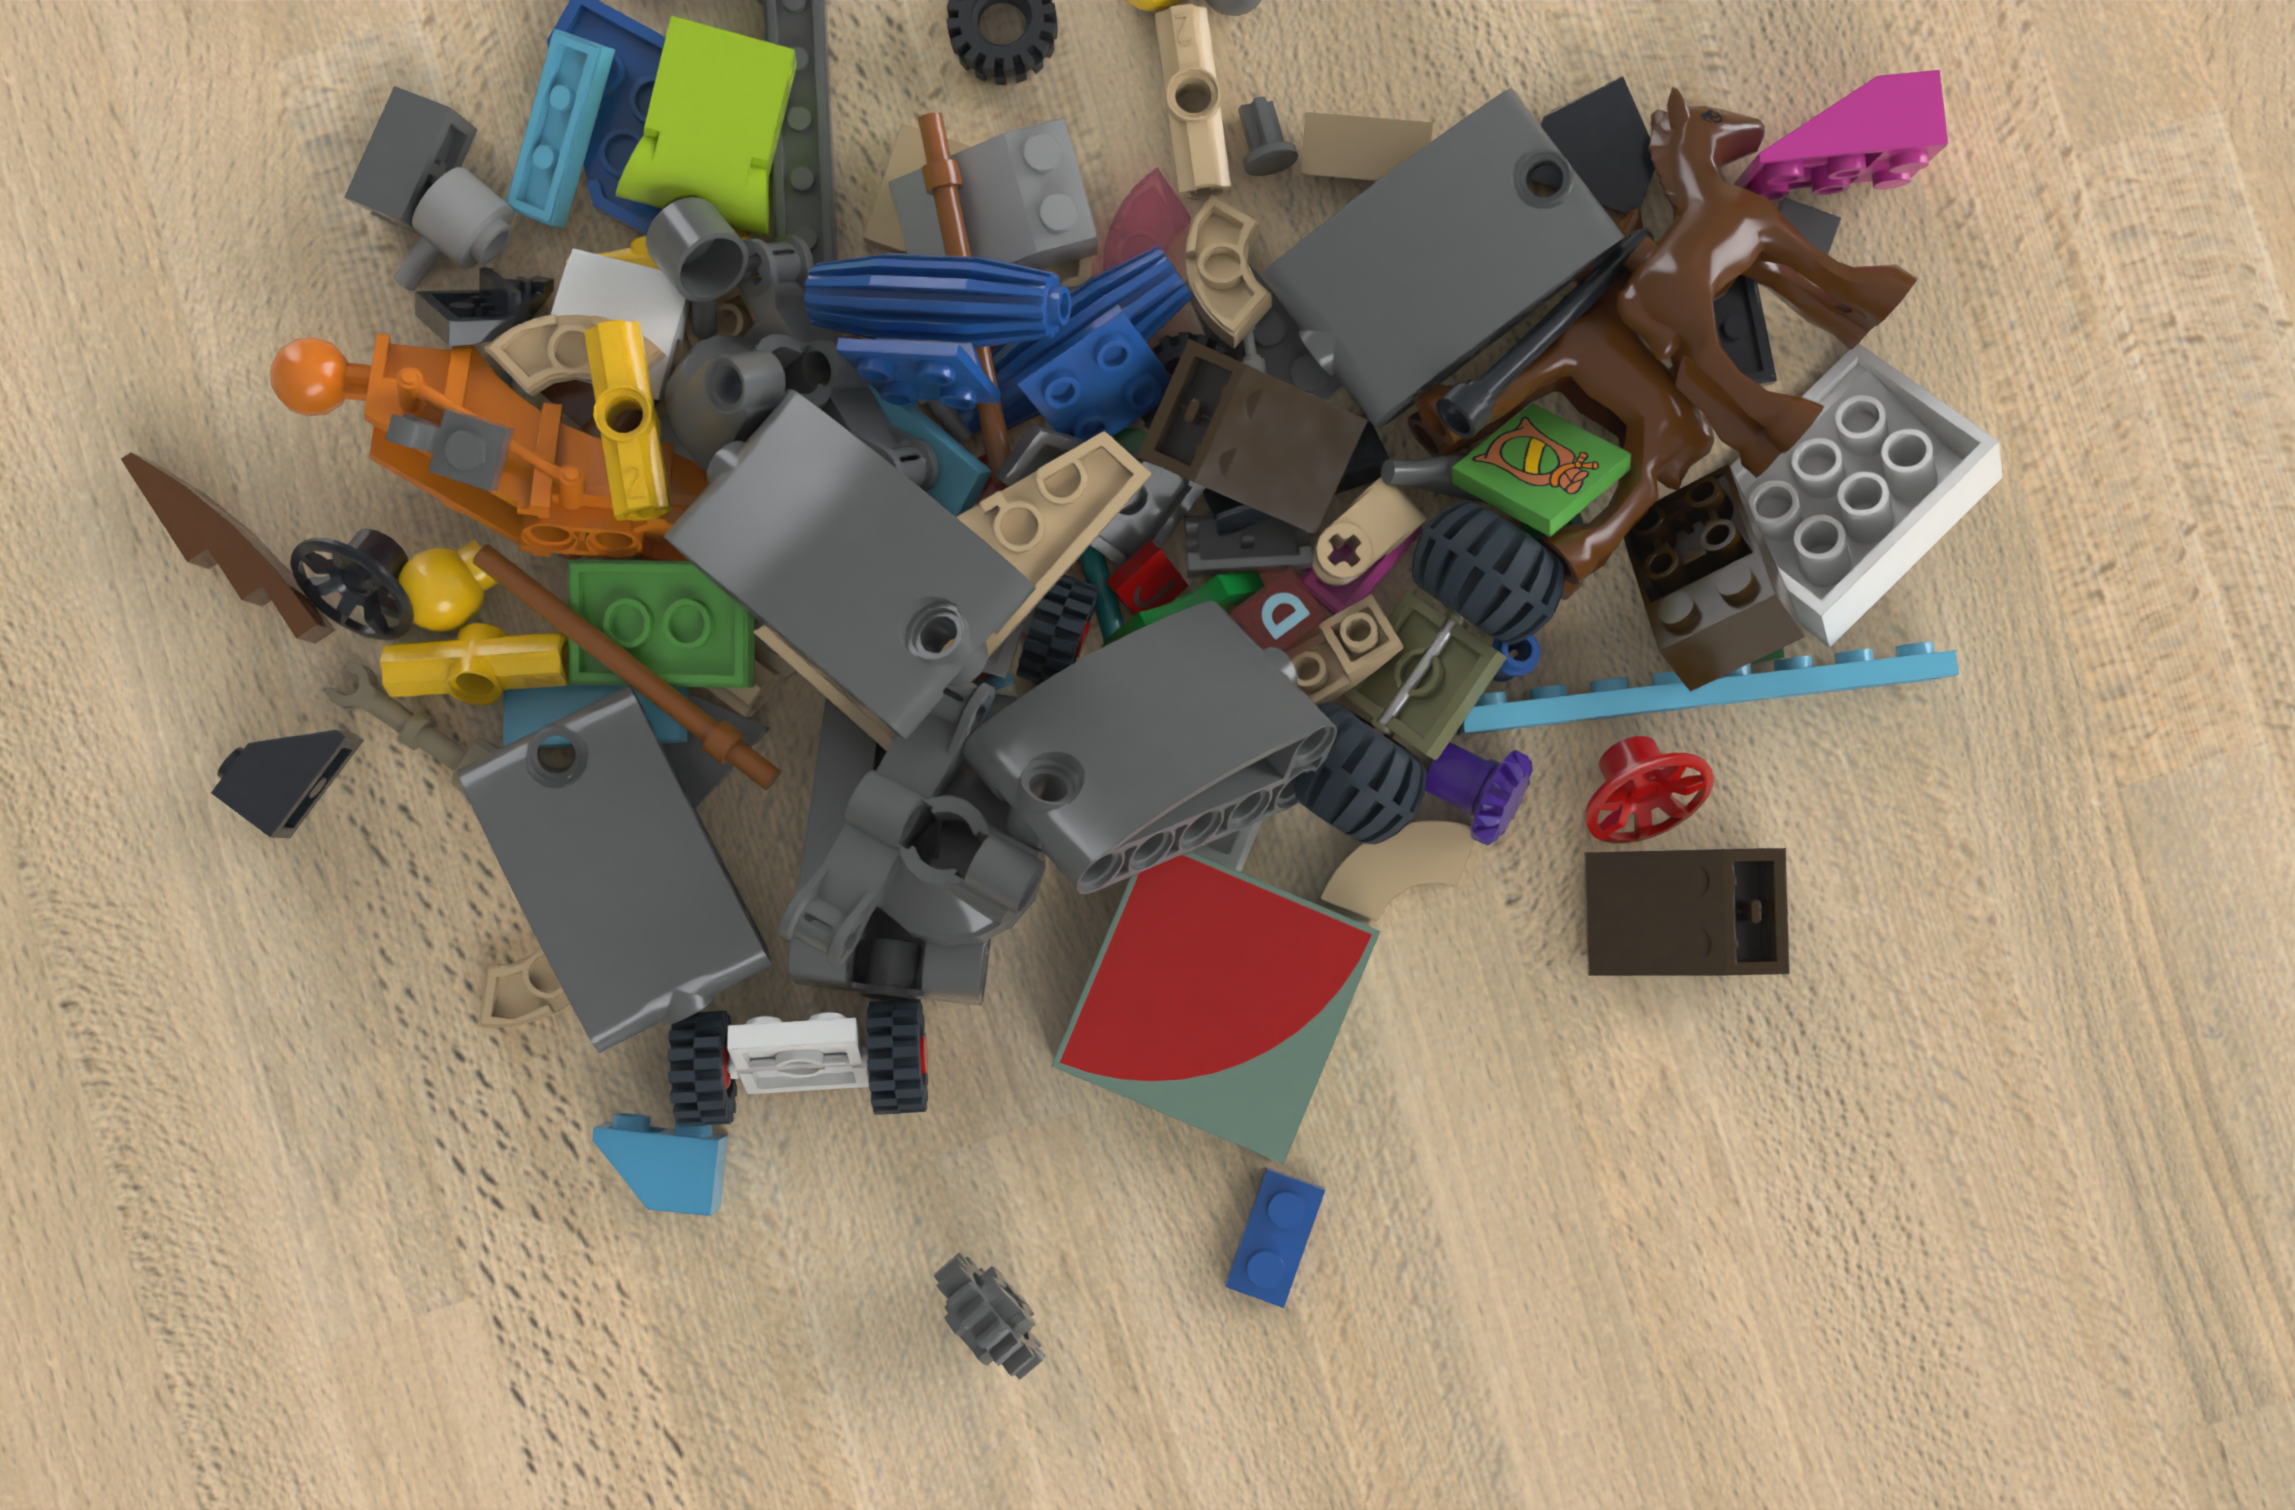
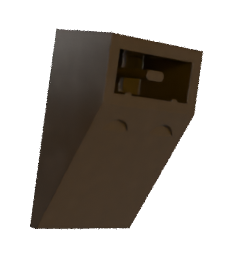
[1137,339,1368,535]
[1623,464,1805,692]
[1584,848,1790,976]

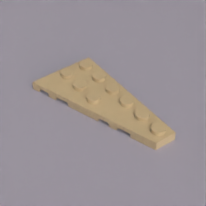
[753,431,1152,751]

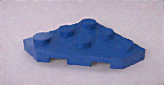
[547,0,666,236]

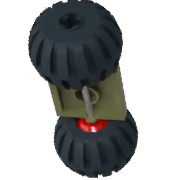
[1294,500,1565,845]

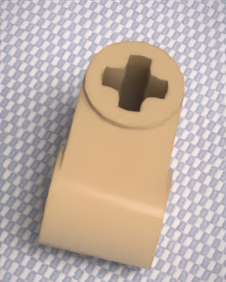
[1311,477,1428,587]

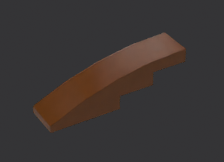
[121,452,336,644]

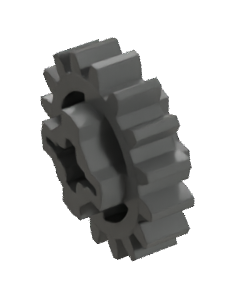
[934,1252,1046,1380]

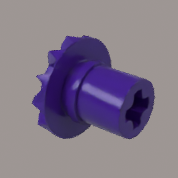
[1425,742,1533,845]

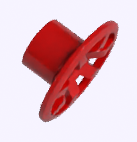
[1584,736,1714,844]

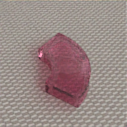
[1103,167,1191,271]

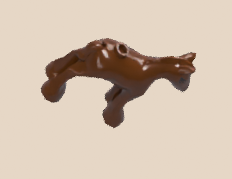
[1617,87,1917,478]
[1408,207,1715,600]

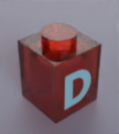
[1230,567,1328,652]

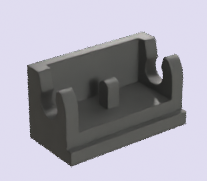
[344,86,477,236]
[1184,514,1313,578]

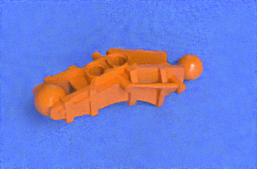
[270,333,708,561]

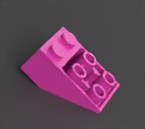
[1733,70,1948,201]

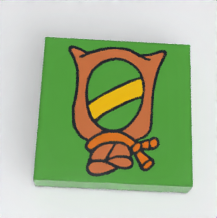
[1452,403,1631,537]

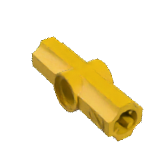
[584,319,672,522]
[380,623,568,706]

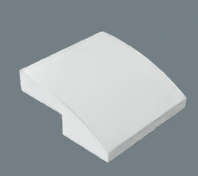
[551,249,691,400]

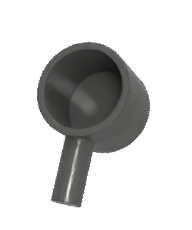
[646,197,749,339]

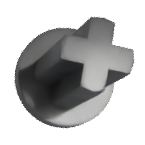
[1238,97,1298,176]

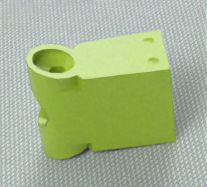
[616,15,797,237]

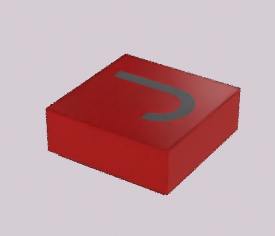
[1105,540,1189,616]

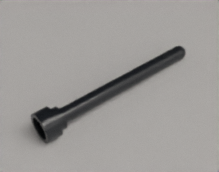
[1436,228,1654,439]

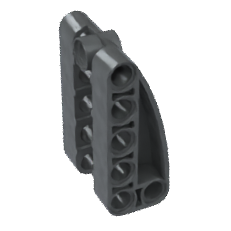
[1261,88,1626,427]
[663,389,1036,740]
[962,601,1337,894]
[457,685,773,1053]
[788,694,1017,1006]

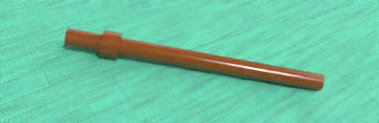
[918,112,1011,485]
[473,544,781,791]

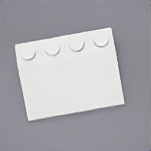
[1730,343,2003,648]

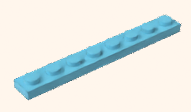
[1457,641,1959,736]

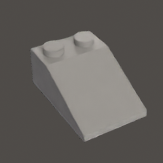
[889,117,1098,270]

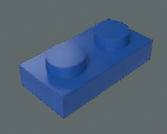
[1225,1167,1325,1308]

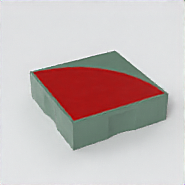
[1051,851,1380,1164]

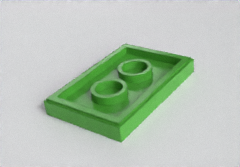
[568,560,755,688]

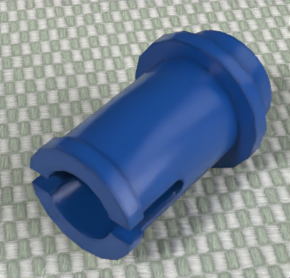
[1491,635,1541,682]

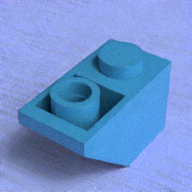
[592,1113,728,1216]

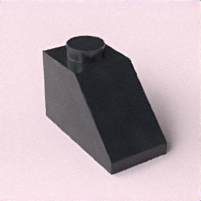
[211,730,364,839]

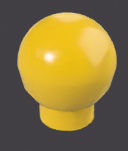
[398,539,498,632]

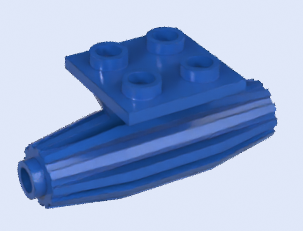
[955,245,1194,440]
[804,253,1071,410]

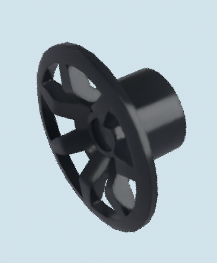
[290,529,414,640]

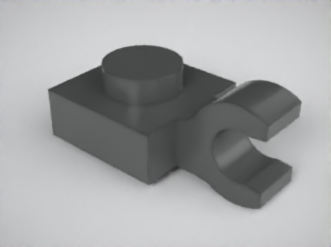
[386,409,514,491]

